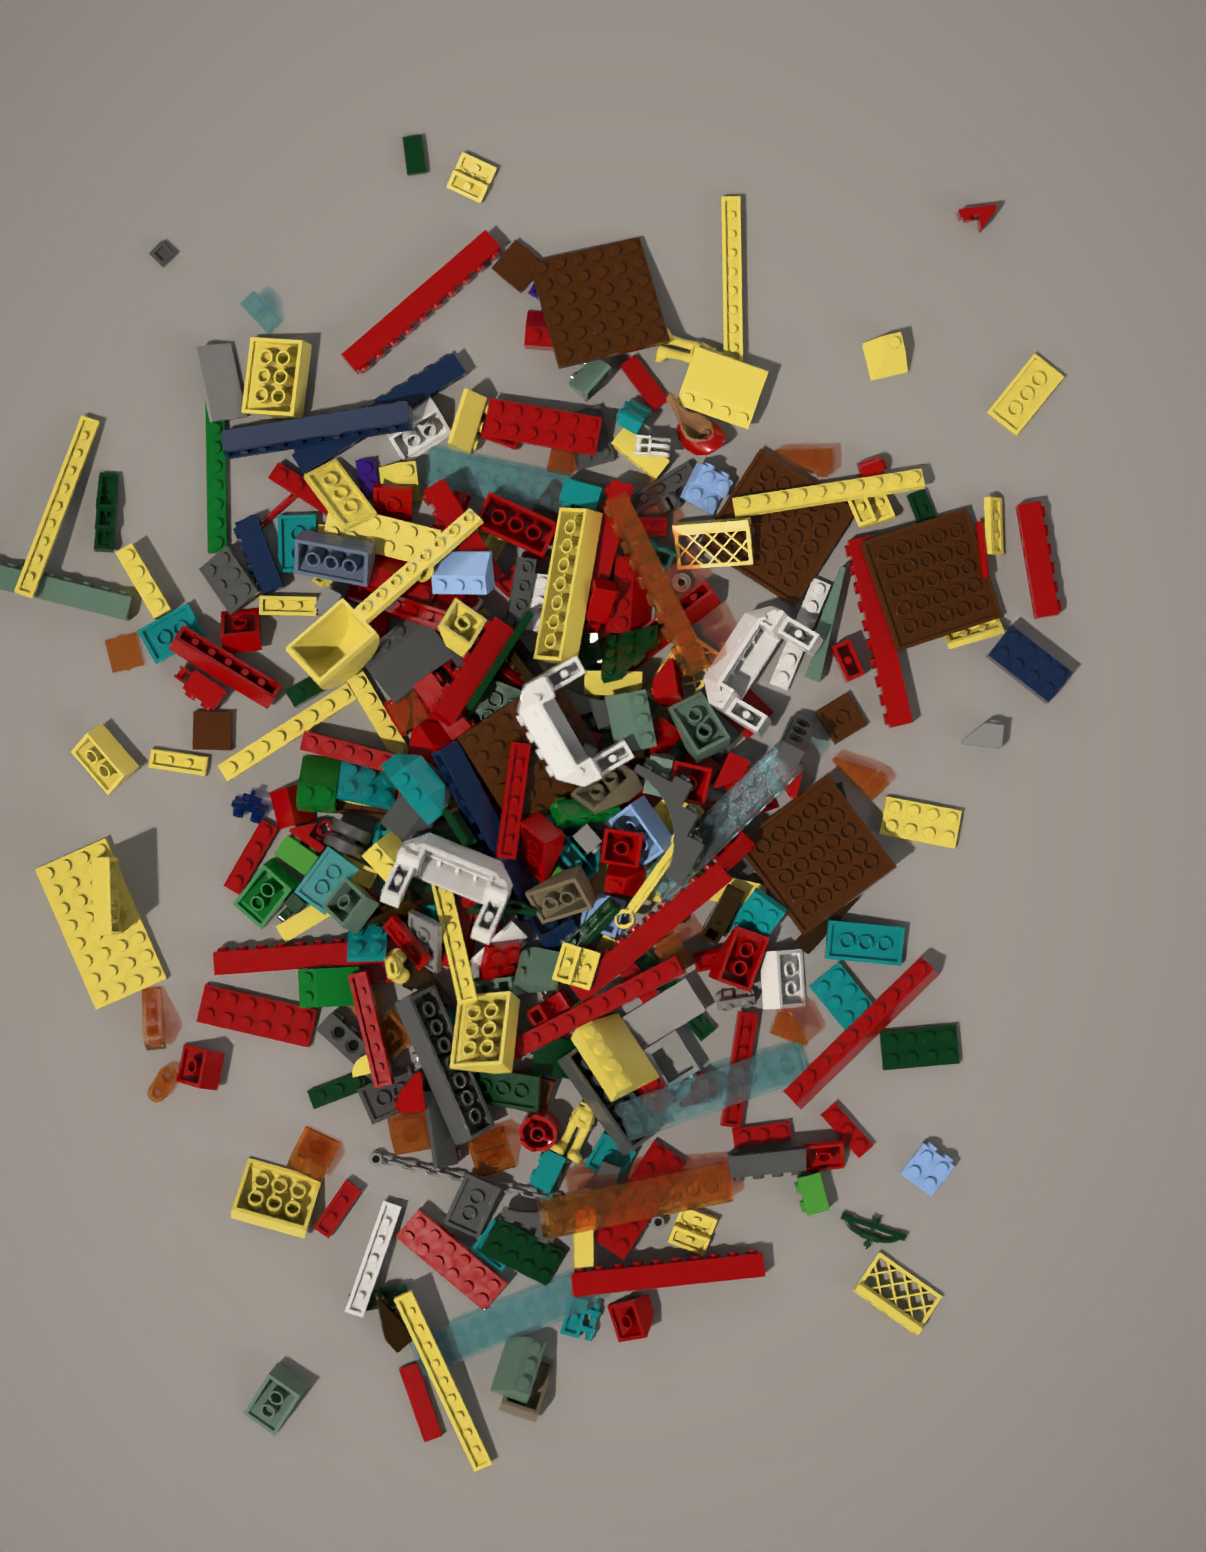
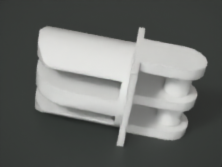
[634,435,671,458]

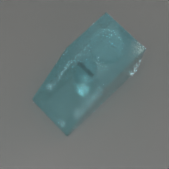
[240,291,282,335]

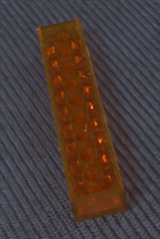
[603,491,711,679]
[537,1161,734,1239]

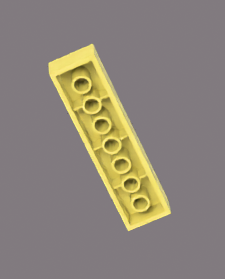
[533,508,603,664]

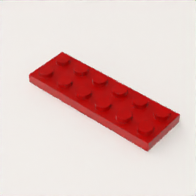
[483,398,603,457]
[196,984,318,1048]
[593,1141,686,1260]
[396,1208,509,1311]

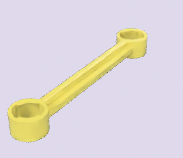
[615,834,691,929]

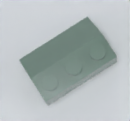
[604,688,657,751]
[490,1337,546,1403]

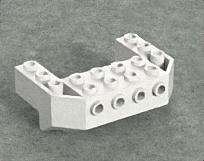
[703,606,824,738]
[516,655,634,787]
[380,833,513,945]

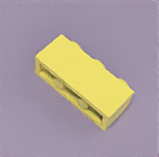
[611,428,670,480]

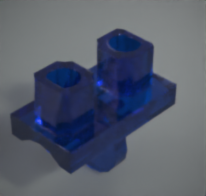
[231,790,269,824]

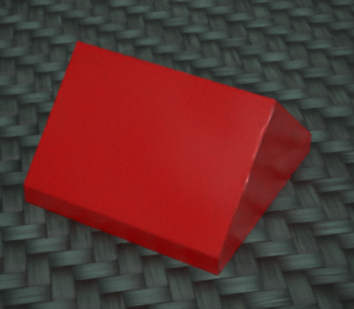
[269,785,316,830]
[803,1138,844,1172]

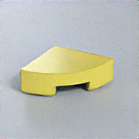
[352,1054,371,1077]

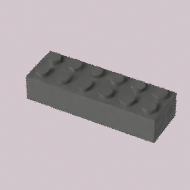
[557,1047,660,1156]

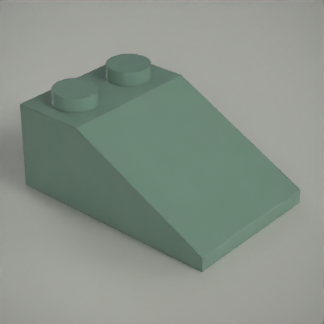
[668,691,730,764]
[243,1363,309,1435]

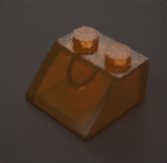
[380,1008,412,1063]
[768,1009,808,1047]
[387,1111,431,1155]
[286,1126,341,1183]
[468,1126,516,1177]

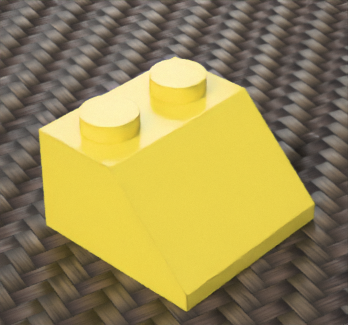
[362,831,404,882]

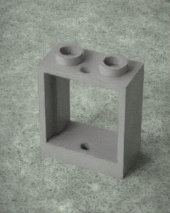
[643,1030,700,1091]

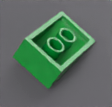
[296,756,341,814]
[233,858,301,929]
[298,966,361,1008]

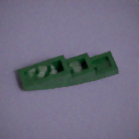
[94,472,119,553]

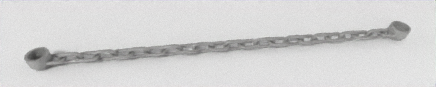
[369,1150,666,1229]

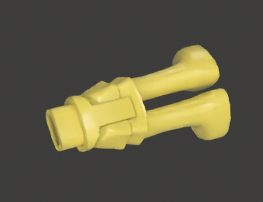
[655,328,724,364]
[384,948,410,984]
[550,1100,596,1165]

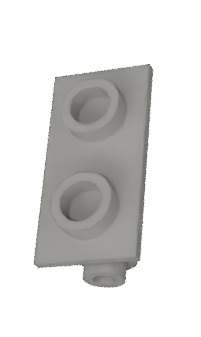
[715,989,755,1011]

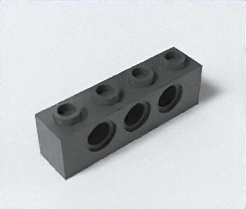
[505,556,537,636]
[776,711,818,768]
[316,1012,373,1082]

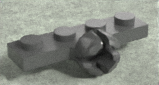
[628,461,693,517]

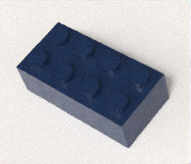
[986,625,1073,704]

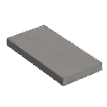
[194,343,247,423]
[622,978,707,1050]

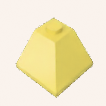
[862,332,908,381]
[379,461,421,502]
[438,598,487,657]

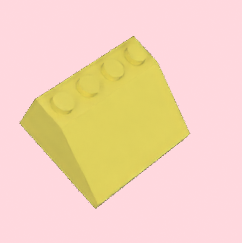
[241,337,312,419]
[677,345,769,429]
[89,857,120,936]
[449,991,520,1074]
[571,1013,660,1102]
[231,1158,323,1239]

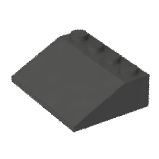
[365,620,452,705]

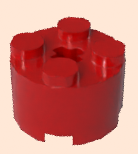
[519,1108,560,1152]

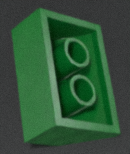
[550,797,620,828]

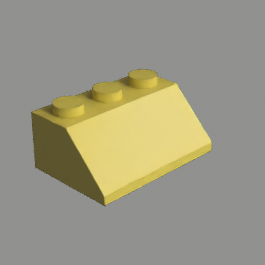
[447,388,489,455]
[584,671,642,700]
[71,723,139,795]

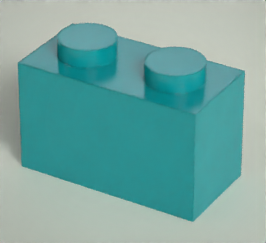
[559,478,602,511]
[529,1150,570,1195]

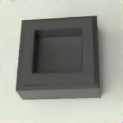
[149,240,177,268]

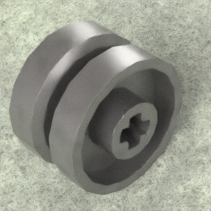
[323,818,373,859]

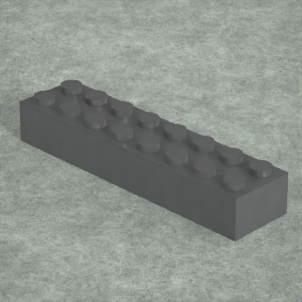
[394,984,495,1145]

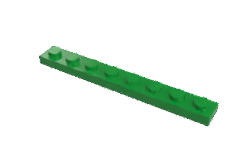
[205,402,228,554]

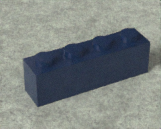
[233,515,285,596]

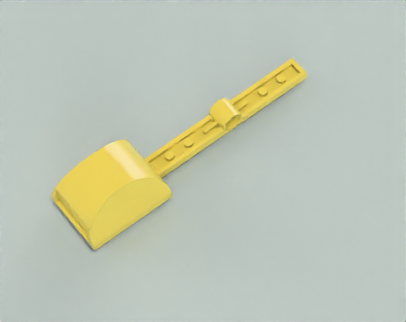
[285,508,484,690]

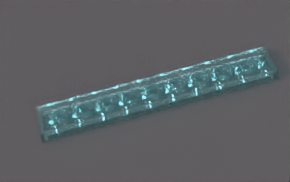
[422,447,608,513]
[644,742,805,903]
[617,1042,806,1141]
[409,1267,602,1376]

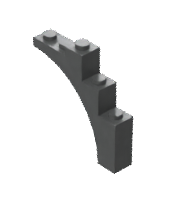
[531,652,611,733]
[634,763,706,886]
[501,1159,621,1244]

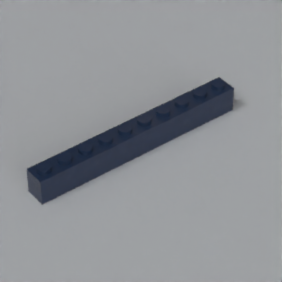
[292,353,467,474]
[222,401,414,459]
[431,740,537,921]

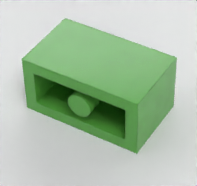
[274,835,319,876]
[794,1171,830,1216]

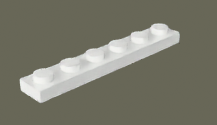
[769,578,831,691]
[345,1201,402,1318]

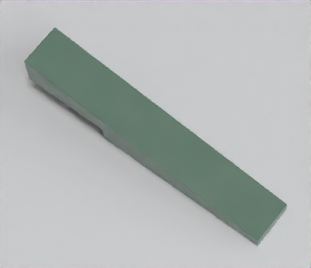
[805,566,846,682]

